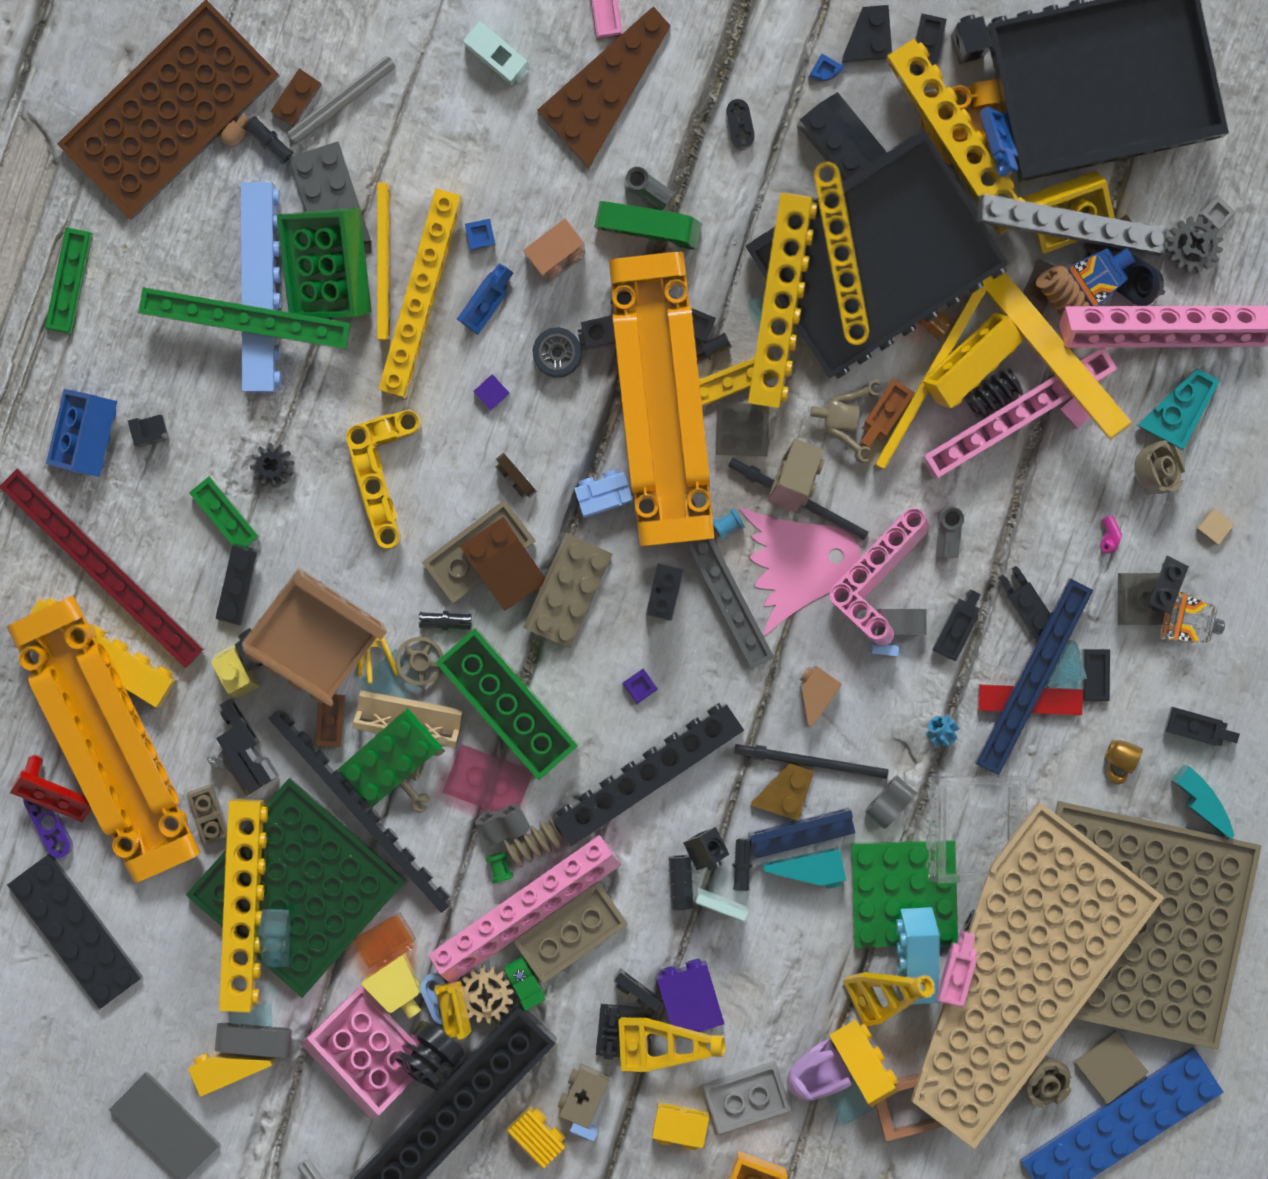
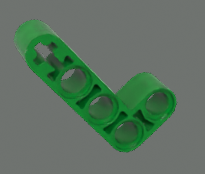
[594,201,702,250]

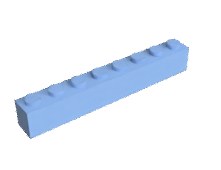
[241,182,282,393]

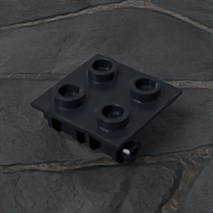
[596,1003,652,1060]

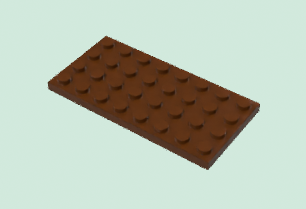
[57,0,280,220]

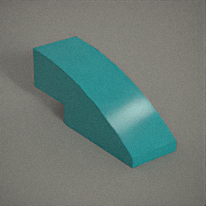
[1171,765,1235,839]

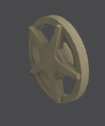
[395,637,443,685]

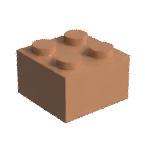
[523,218,585,282]

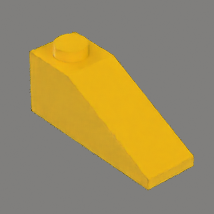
[188,1052,276,1097]

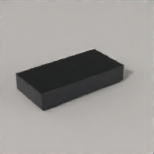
[1082,649,1110,701]

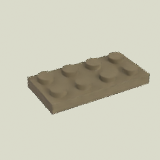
[422,499,536,604]
[523,533,613,648]
[513,881,628,984]

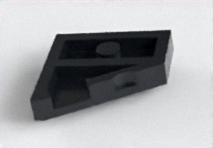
[842,5,892,63]

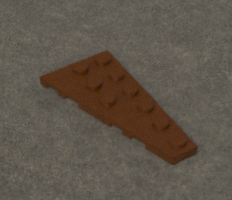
[537,6,671,169]

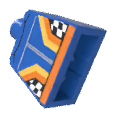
[1068,248,1135,306]

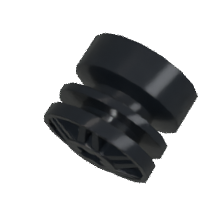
[394,1020,465,1090]

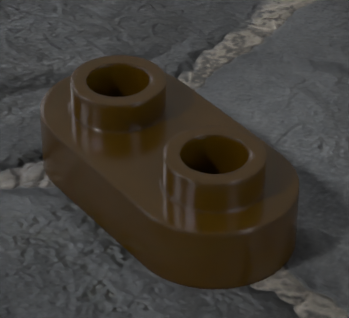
[495,452,537,498]

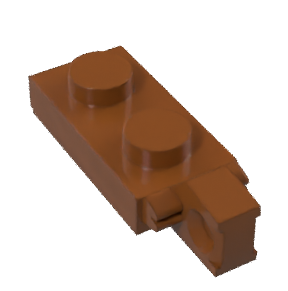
[859,378,915,448]

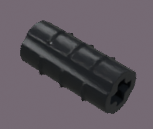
[668,855,694,910]

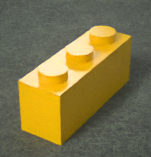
[829,1019,899,1107]

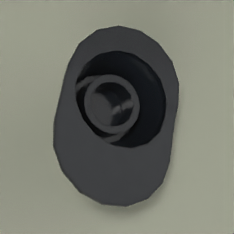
[1116,254,1166,306]

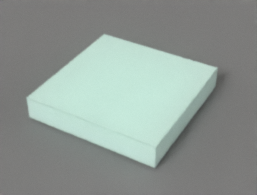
[694,887,748,922]

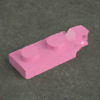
[936,931,977,1008]

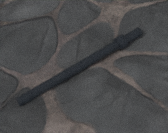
[728,457,869,540]
[734,744,889,779]

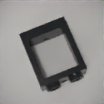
[646,563,684,621]

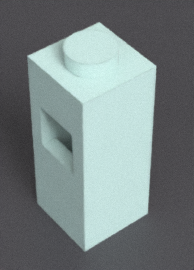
[463,21,529,86]

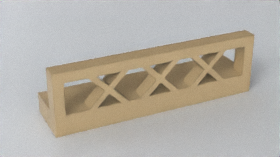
[352,690,463,748]

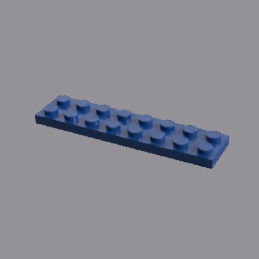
[1020,1047,1224,1179]

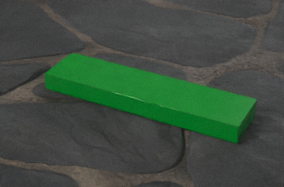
[45,227,93,335]

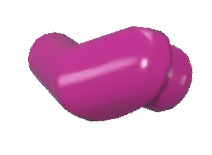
[1100,515,1122,554]

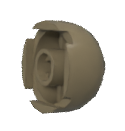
[1134,440,1185,494]

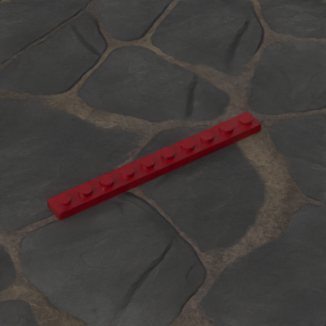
[0,468,205,668]

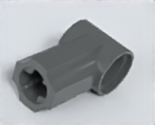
[624,166,675,211]
[935,506,964,558]

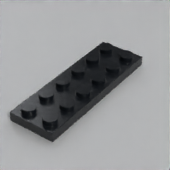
[7,854,143,1010]

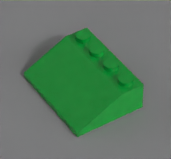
[276,208,372,318]

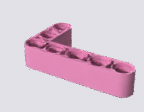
[829,508,930,646]

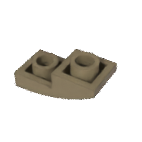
[187,784,227,845]

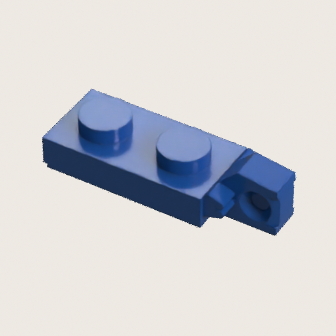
[980,107,1018,178]
[456,263,514,335]

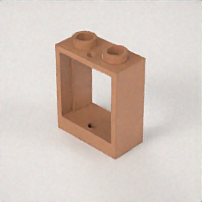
[876,1073,944,1142]

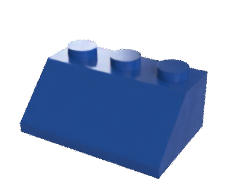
[46,389,117,477]

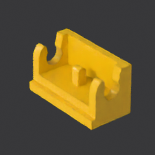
[434,981,472,1040]

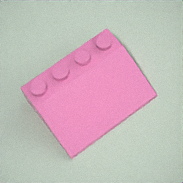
[300,985,417,1119]

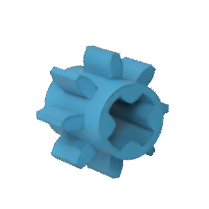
[925,715,960,748]

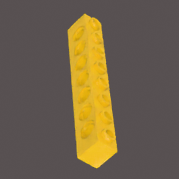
[886,38,1025,236]
[378,188,463,399]
[748,193,818,408]
[219,799,268,1012]

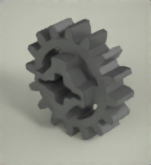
[1165,216,1223,274]

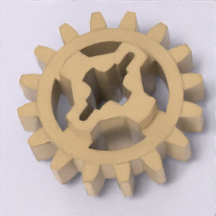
[462,965,514,1023]

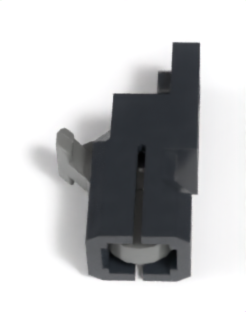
[207,698,279,796]

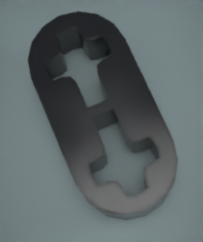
[726,99,755,150]

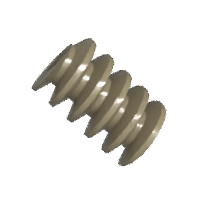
[504,816,562,867]

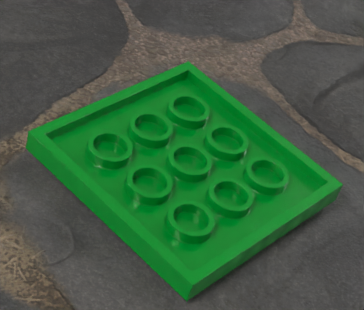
[851,840,958,948]

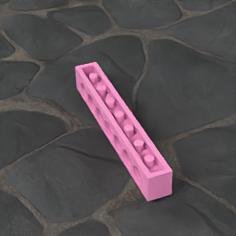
[1059,306,1268,348]
[921,348,1117,479]
[428,835,621,983]

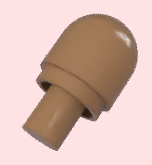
[221,113,250,147]

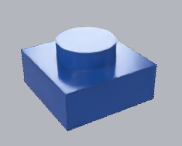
[465,219,496,251]

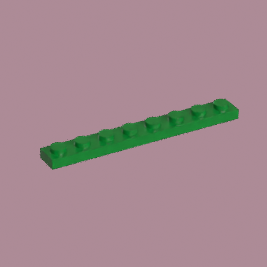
[138,287,351,350]

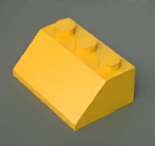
[1023,170,1115,254]

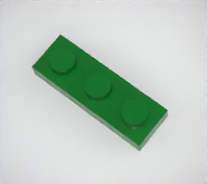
[189,476,260,547]

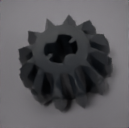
[250,443,295,487]

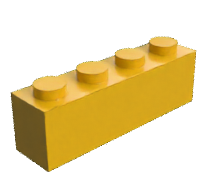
[922,313,1024,409]

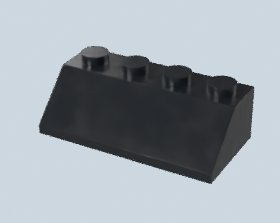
[797,92,887,181]

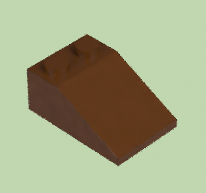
[460,517,545,611]

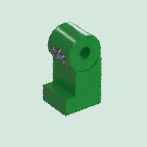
[504,956,547,1011]

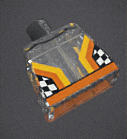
[1159,592,1225,643]

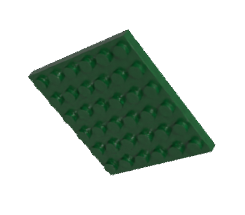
[186,777,406,998]

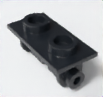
[1148,556,1189,614]

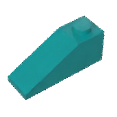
[762,847,847,889]

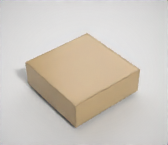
[1196,508,1234,545]

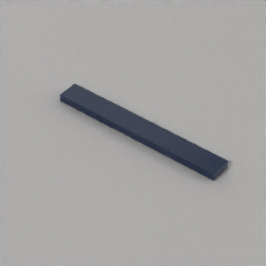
[975,578,1094,776]

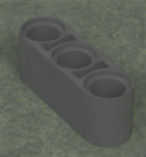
[215,1023,292,1058]

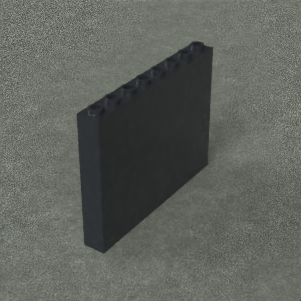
[987,0,1229,182]
[745,128,1009,379]

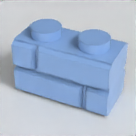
[574,469,634,518]

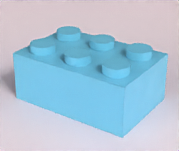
[896,907,939,1004]

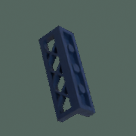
[749,807,856,859]

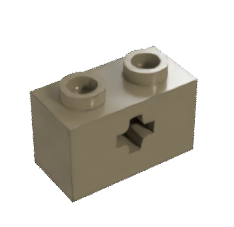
[557,1063,609,1128]

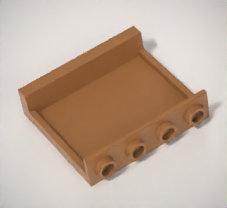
[242,568,387,706]

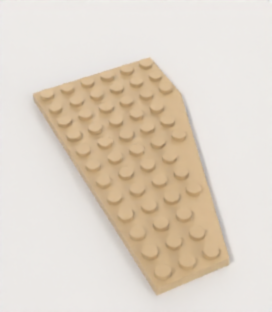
[911,801,1165,1149]

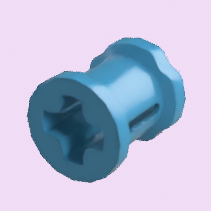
[713,508,745,540]

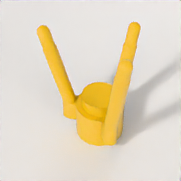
[357,636,399,684]

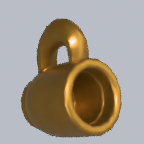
[1104,739,1143,785]

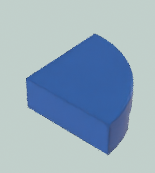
[808,54,844,81]

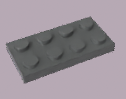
[289,141,371,244]

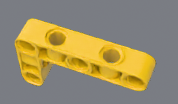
[346,410,422,549]

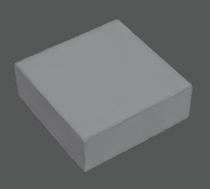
[1198,195,1237,230]

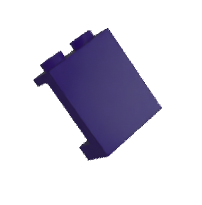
[657,958,725,1039]

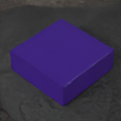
[473,374,510,411]
[622,668,658,704]

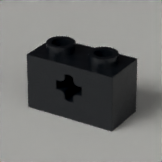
[951,14,992,65]

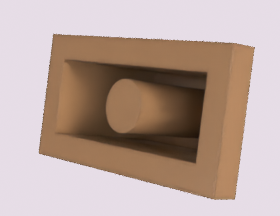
[800,666,842,727]

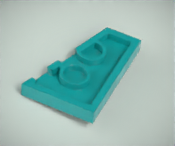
[1136,368,1220,450]

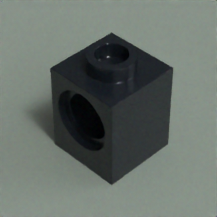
[577,315,616,350]
[683,827,730,871]

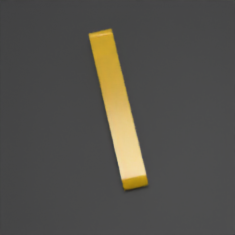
[814,162,869,344]

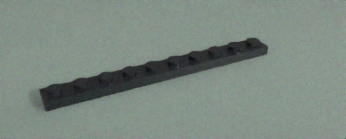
[268,710,451,913]

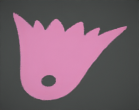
[740,507,861,636]

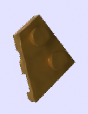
[750,763,814,821]

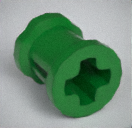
[485,851,514,883]

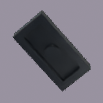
[614,968,662,1011]

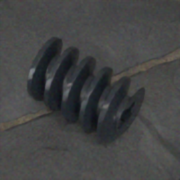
[964,368,1023,418]

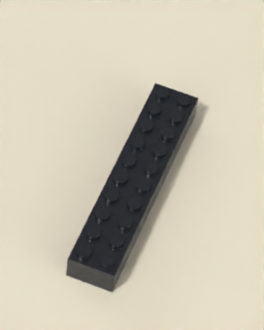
[350,1002,557,1179]

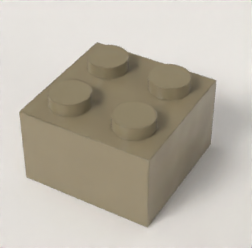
[767,438,825,513]

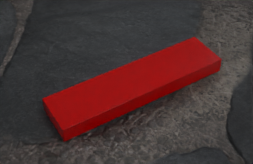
[977,684,1083,715]

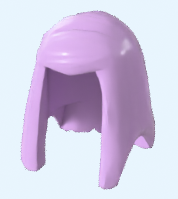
[787,1039,851,1102]

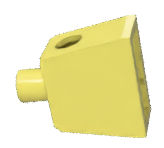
[211,644,261,698]
[361,951,421,1019]

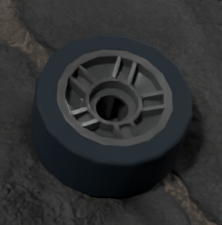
[532,327,582,378]

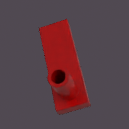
[10,755,91,822]

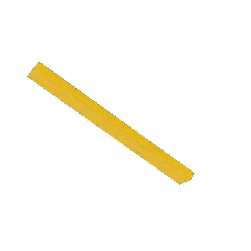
[982,272,1132,440]
[873,286,987,470]

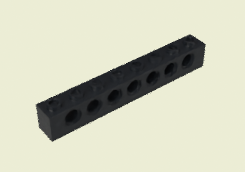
[554,703,745,847]

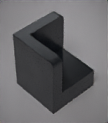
[128,415,169,447]

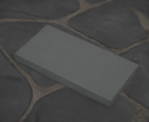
[109,1071,220,1179]

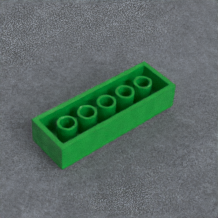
[435,627,579,780]

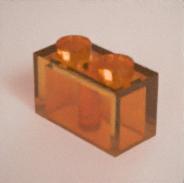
[353,912,416,968]

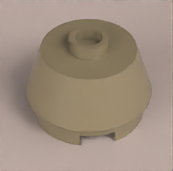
[1022,1055,1072,1108]

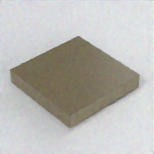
[1074,1030,1148,1104]

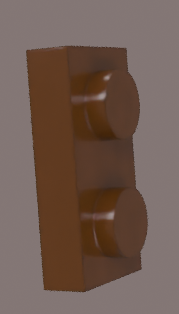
[270,68,322,127]
[315,694,346,747]

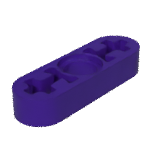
[23,799,73,858]

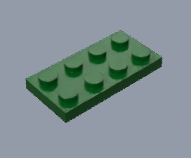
[338,708,442,808]

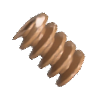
[1036,265,1090,316]

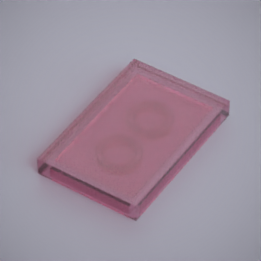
[442,743,532,811]

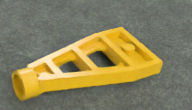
[842,972,934,1027]
[619,1017,726,1072]

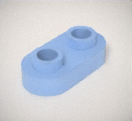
[420,973,447,1024]

